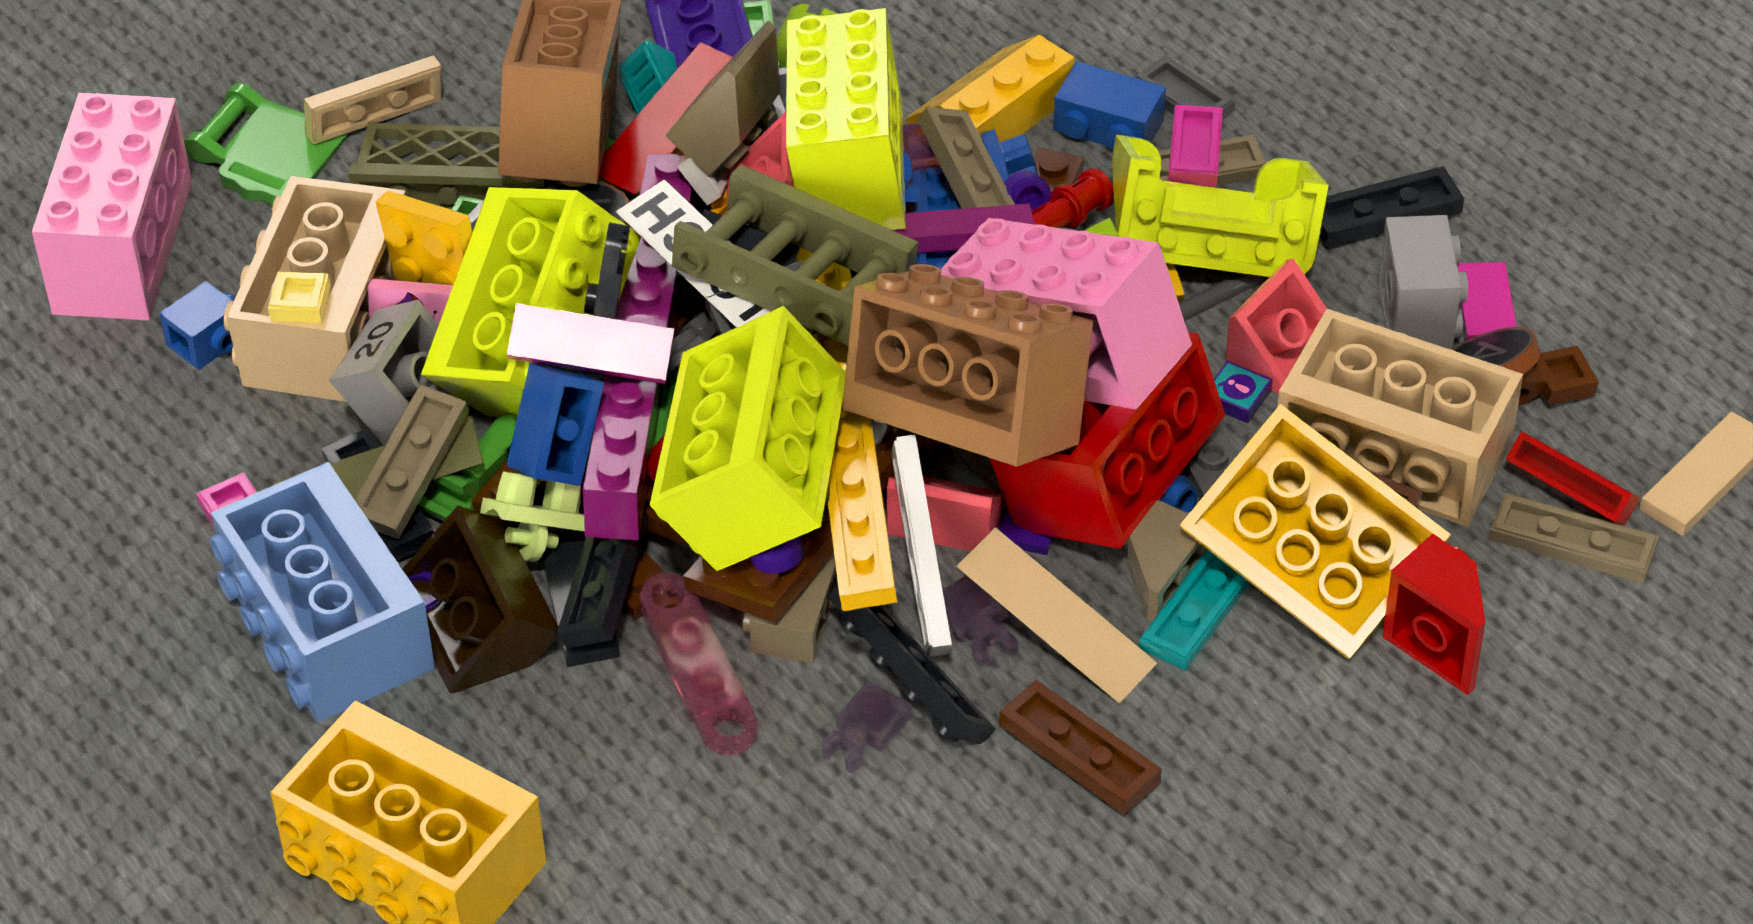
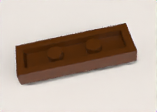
[999,680,1162,815]

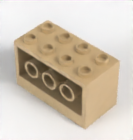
[224,176,406,402]
[1278,309,1523,527]

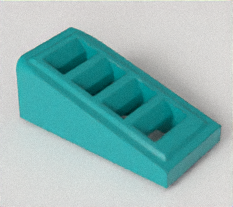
[618,40,677,114]

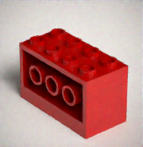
[989,332,1226,549]

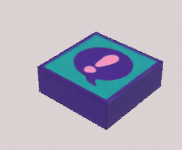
[1214,361,1273,423]

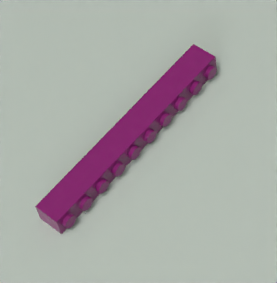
[583,153,698,540]

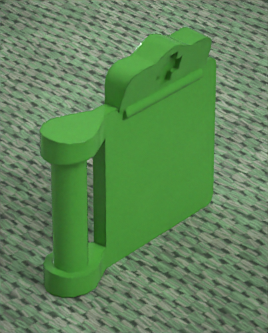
[184,83,347,204]

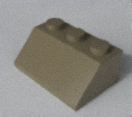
[665,20,780,177]

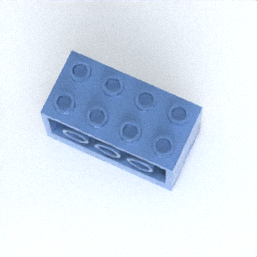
[209,462,435,723]

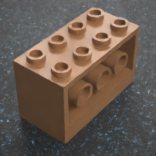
[498,0,621,187]
[842,264,1093,467]

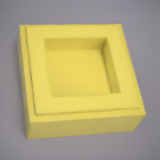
[268,272,331,323]

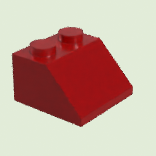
[1383,534,1486,695]

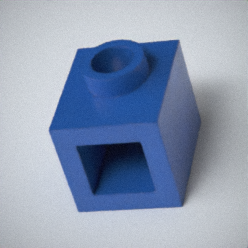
[159,281,235,370]

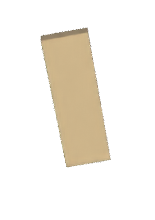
[304,55,442,145]
[1639,411,1753,536]

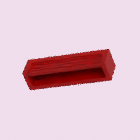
[1505,431,1641,526]

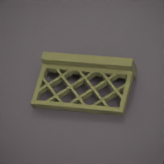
[348,123,551,210]

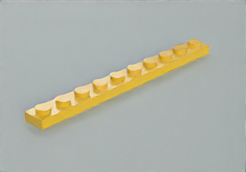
[797,247,897,611]

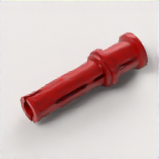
[1032,168,1114,228]

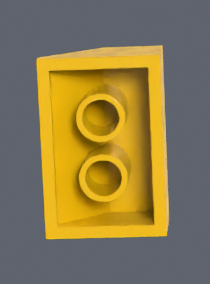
[905,35,1074,142]

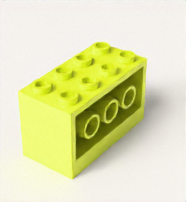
[786,8,906,230]
[421,187,641,417]
[650,306,846,571]

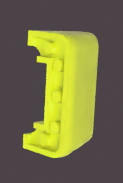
[1112,135,1329,277]

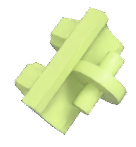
[480,471,585,562]

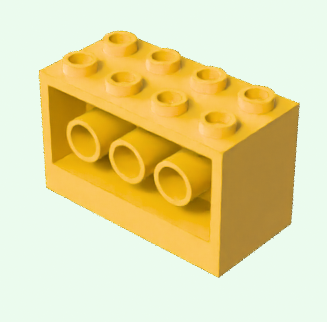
[270,700,546,924]

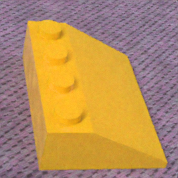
[1180,404,1451,660]

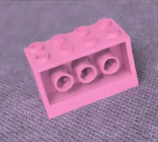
[32,93,192,320]
[941,218,1192,410]

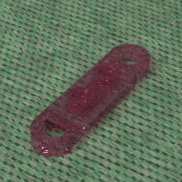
[640,573,757,756]

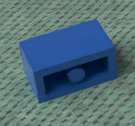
[1054,61,1166,149]
[506,363,604,486]

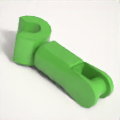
[418,413,518,521]

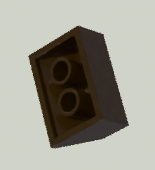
[402,505,559,693]

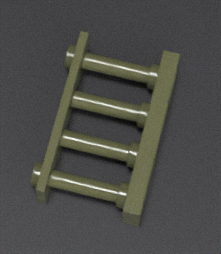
[672,164,918,346]

